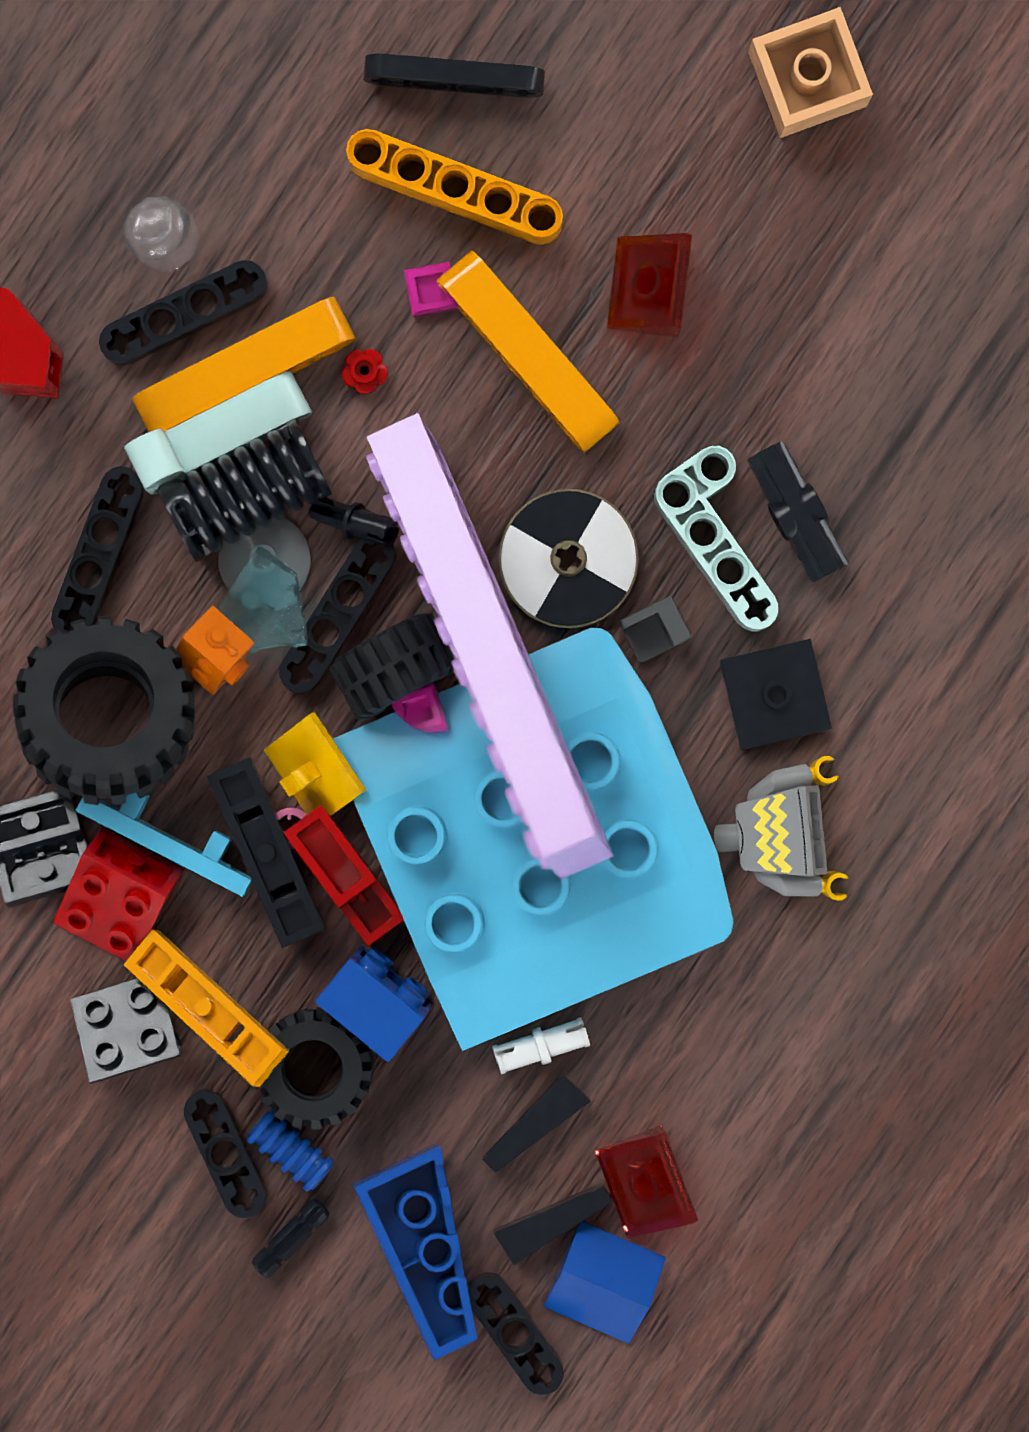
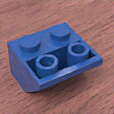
[315,945,434,1062]

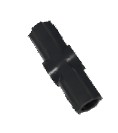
[747,440,849,583]

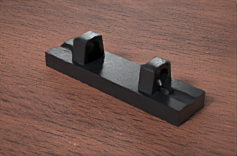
[207,757,327,948]

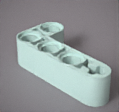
[124,371,312,494]
[654,446,778,632]

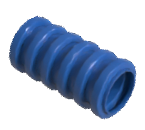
[247,1109,333,1192]

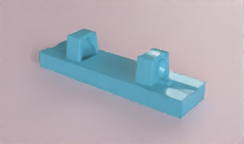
[76,792,253,897]

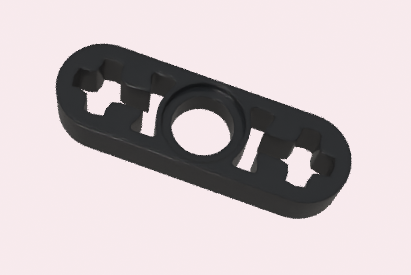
[184,1089,267,1218]
[468,1272,564,1395]

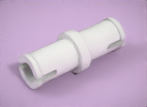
[492,1017,590,1075]

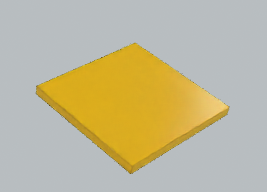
[264,712,366,816]

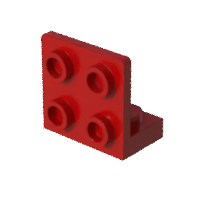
[54,827,185,961]

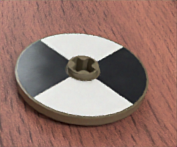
[499,489,638,628]

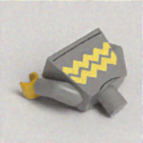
[714,756,849,901]

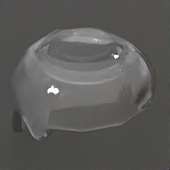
[123,196,199,271]

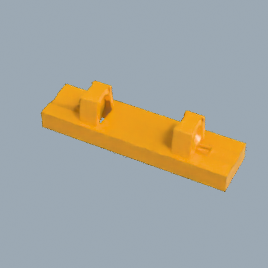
[124,929,289,1087]

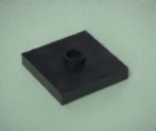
[719,639,832,751]

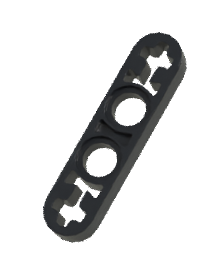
[363,53,545,98]
[99,260,268,366]
[51,466,145,635]
[279,538,396,693]

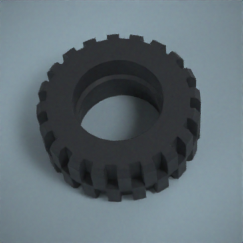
[13,616,195,805]

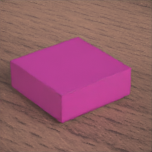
[404,262,458,317]

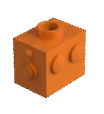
[176,605,255,696]

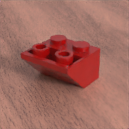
[0,287,63,399]

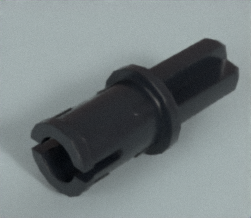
[309,497,399,548]

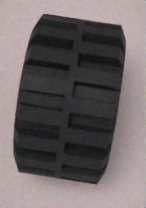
[330,613,458,719]
[256,1007,374,1129]

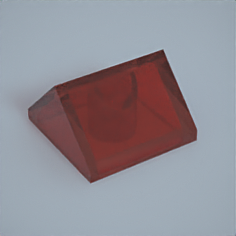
[607,233,692,337]
[595,1125,699,1238]

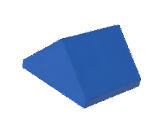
[543,1221,666,1344]

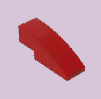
[284,805,405,947]

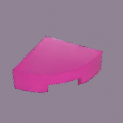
[391,683,450,733]

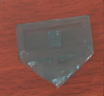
[216,546,308,654]

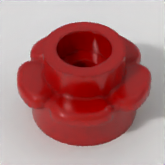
[342,349,388,394]

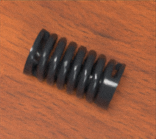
[158,419,332,562]

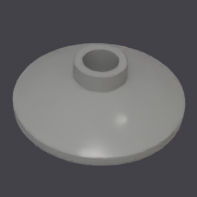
[218,514,311,606]

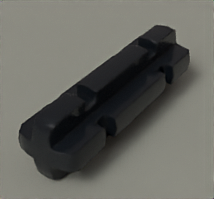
[252,1198,330,1278]

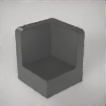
[619,596,692,663]

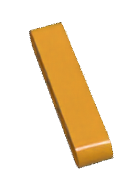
[346,129,563,245]
[436,250,620,453]
[132,297,356,432]

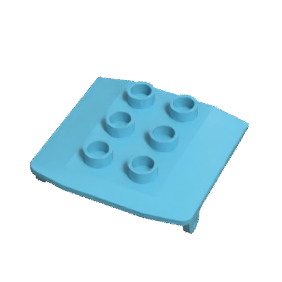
[333,628,734,1051]

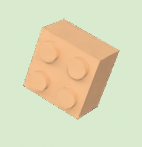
[748,7,873,138]

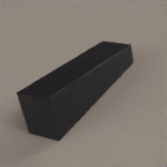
[482,1073,591,1173]
[493,1183,613,1265]

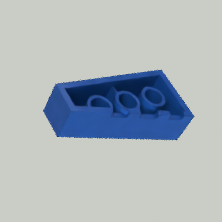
[351,1144,477,1360]

